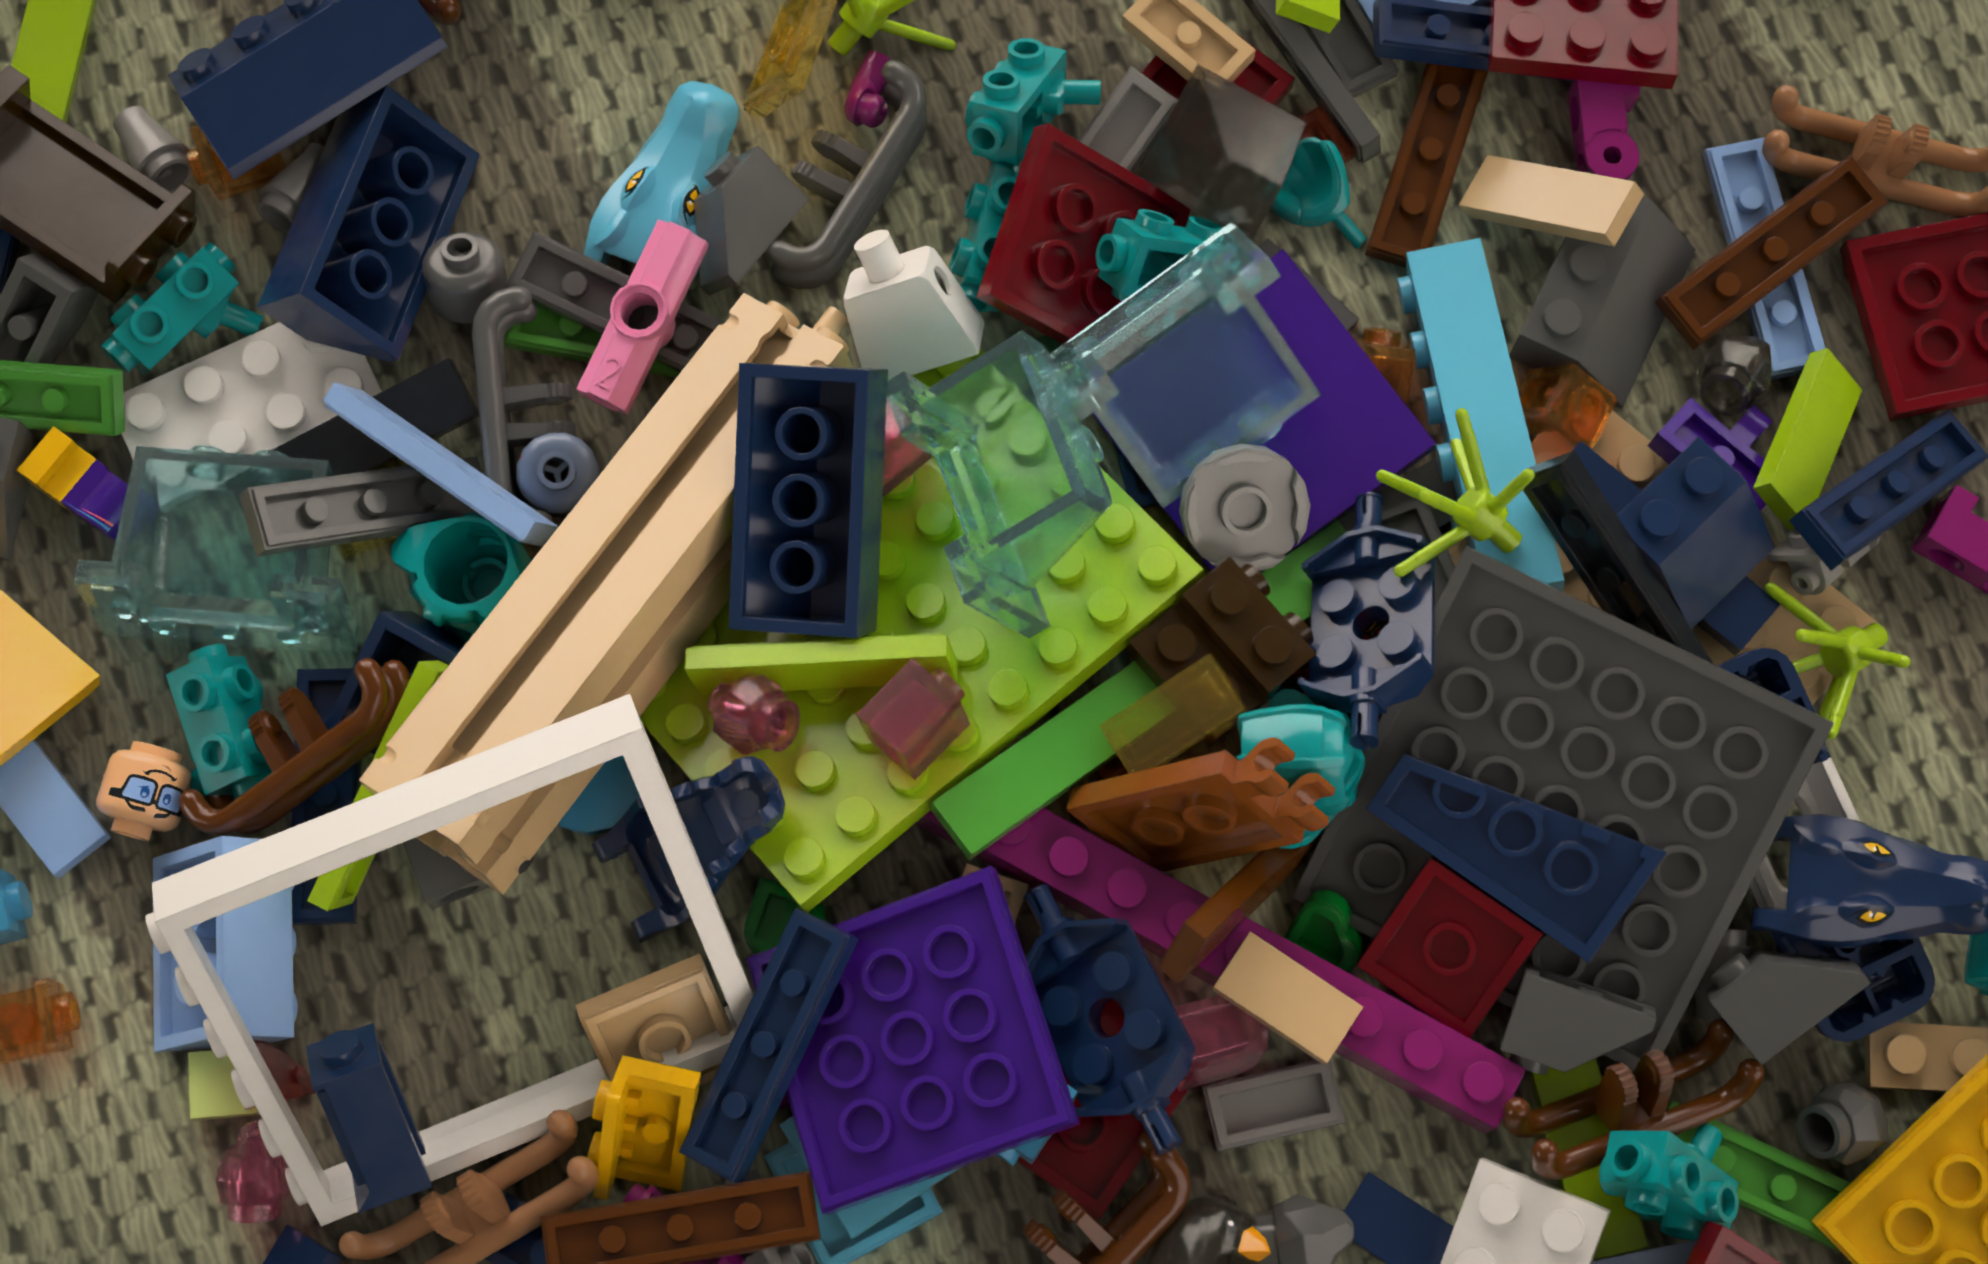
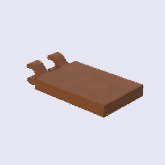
[1066,737,1335,872]

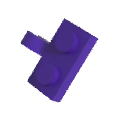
[1647,398,1773,511]

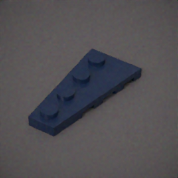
[1366,754,1666,963]

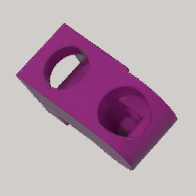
[1567,80,1640,180]
[1911,485,1988,594]

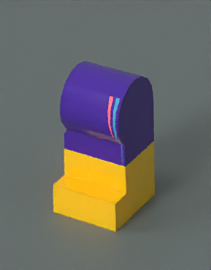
[17,426,152,545]

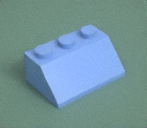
[153,836,298,1052]

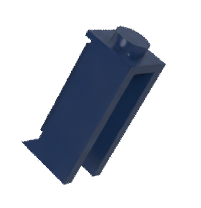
[306,1023,432,1213]

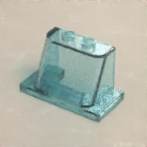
[1025,222,1321,509]
[887,330,1112,638]
[73,446,361,656]

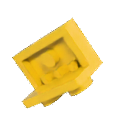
[587,1055,701,1201]

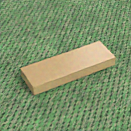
[1459,155,1644,247]

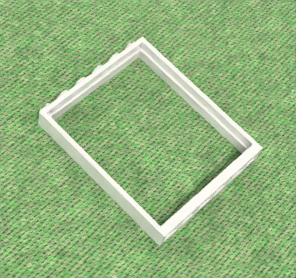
[145,694,754,1227]

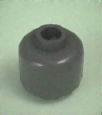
[422,231,508,325]

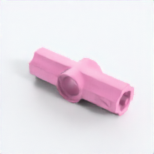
[576,220,709,415]

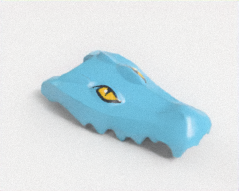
[584,81,740,280]

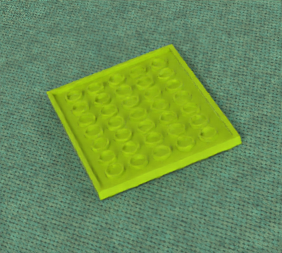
[640,348,1205,912]

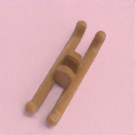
[1762,85,1988,217]
[338,1110,599,1264]

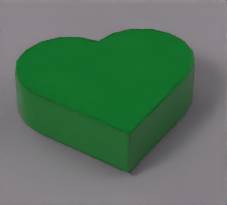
[743,877,826,954]
[1284,890,1363,973]

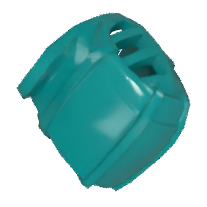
[391,512,533,643]
[1237,689,1365,849]

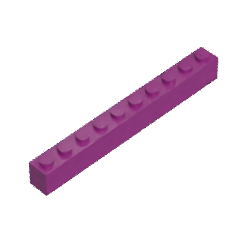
[915,808,1526,1134]

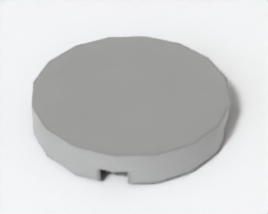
[1179,443,1310,571]

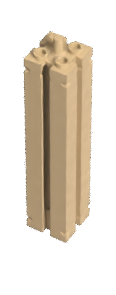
[359,293,853,895]

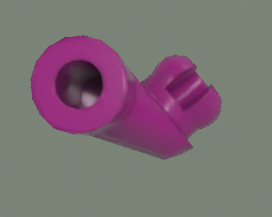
[844,50,892,128]

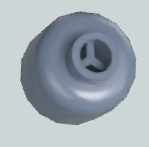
[516,432,600,517]

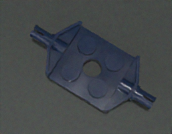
[1297,492,1435,750]
[1023,884,1196,1155]

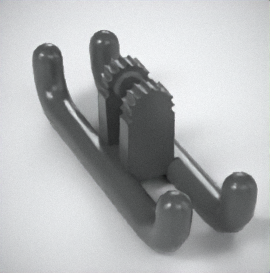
[768,60,927,289]
[472,286,577,526]

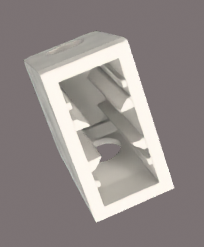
[843,230,985,383]

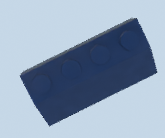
[168,0,448,180]
[257,85,480,362]
[728,363,888,638]

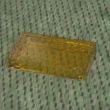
[1099,653,1248,773]

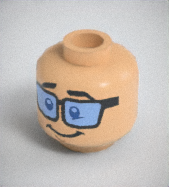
[96,741,193,841]

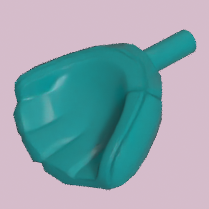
[1259,137,1367,248]

